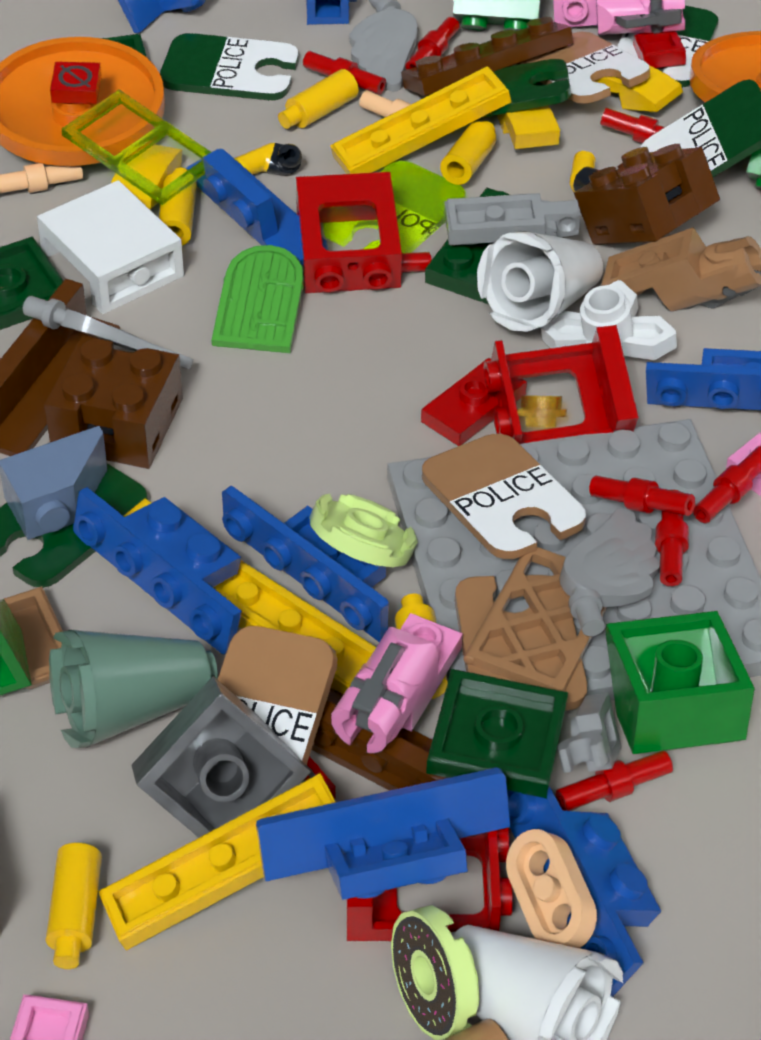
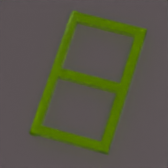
[61,90,211,205]

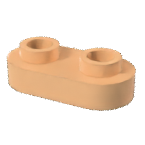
[506,829,597,948]

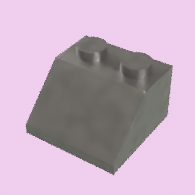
[131,676,311,838]

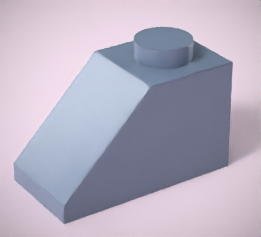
[0,426,107,540]

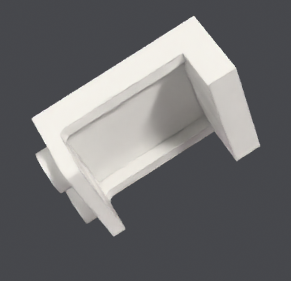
[37,180,184,315]

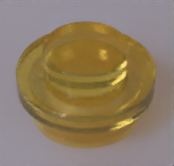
[517,395,567,427]

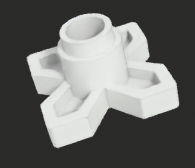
[541,280,677,360]

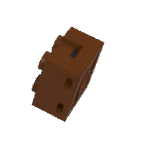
[574,143,720,244]
[44,335,183,469]

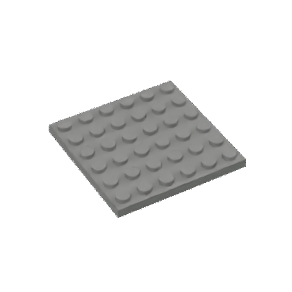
[387,419,761,700]

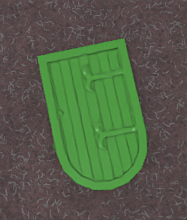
[211,245,304,353]

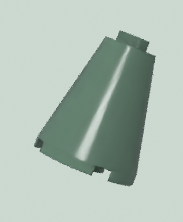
[49,630,218,748]

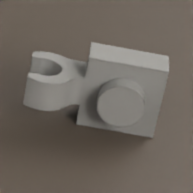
[557,692,621,773]

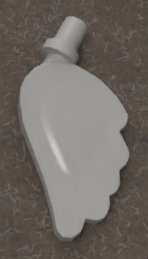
[349,0,418,92]
[23,296,194,370]
[559,507,660,636]

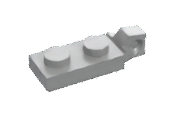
[444,193,580,245]

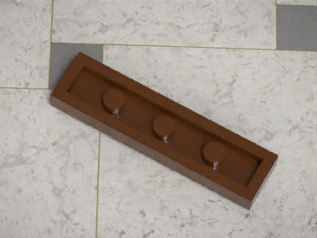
[401,17,573,96]

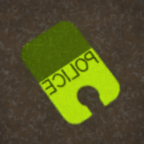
[323,161,465,253]

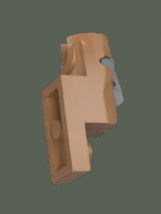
[601,227,761,311]

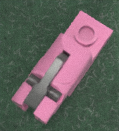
[553,0,685,35]
[331,613,463,753]

